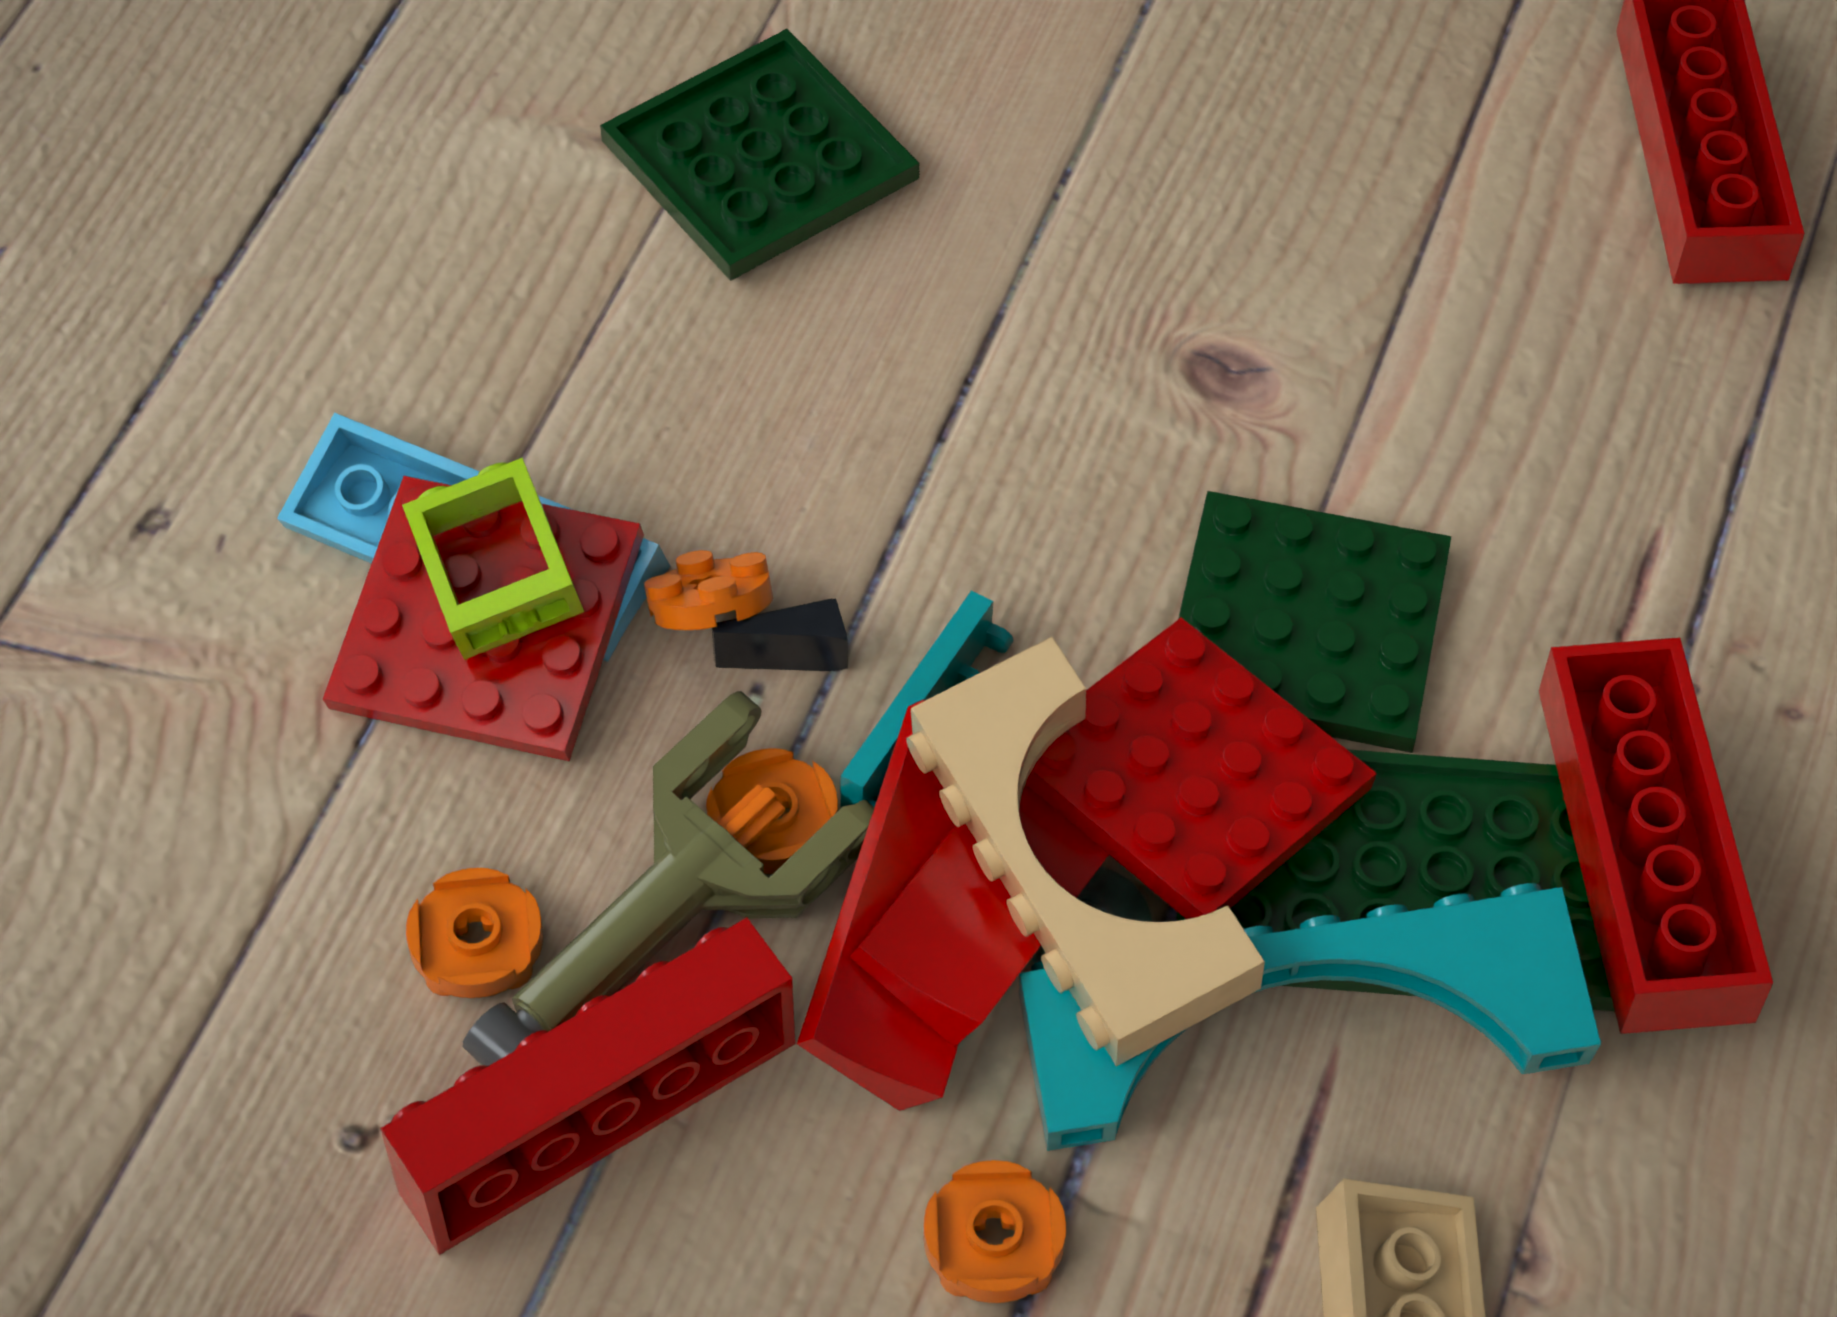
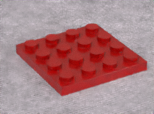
[322,476,644,761]
[1026,617,1377,919]

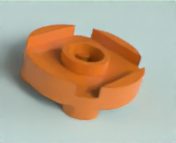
[644,550,774,630]
[706,748,838,874]
[406,868,543,998]
[923,1160,1066,1303]

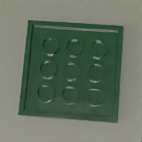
[600,29,920,281]
[1178,491,1452,753]

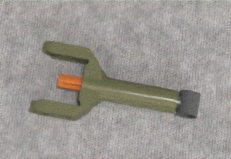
[462,691,875,1066]

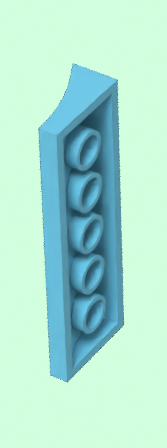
[277,412,671,662]

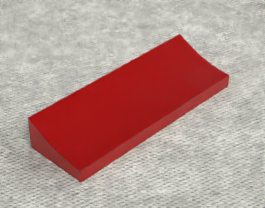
[797,699,959,1111]
[850,784,1109,1047]

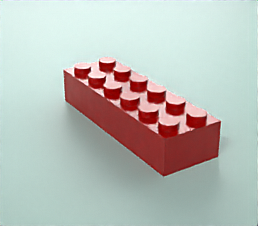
[1616,0,1805,284]
[1539,637,1773,1034]
[380,917,796,1255]

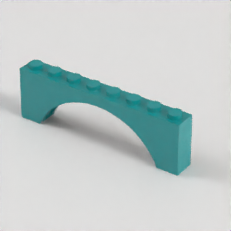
[1019,883,1601,1151]

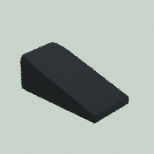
[712,598,848,671]

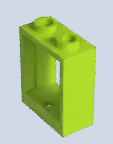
[402,458,584,660]

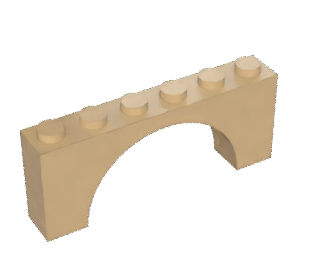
[906,637,1265,1066]

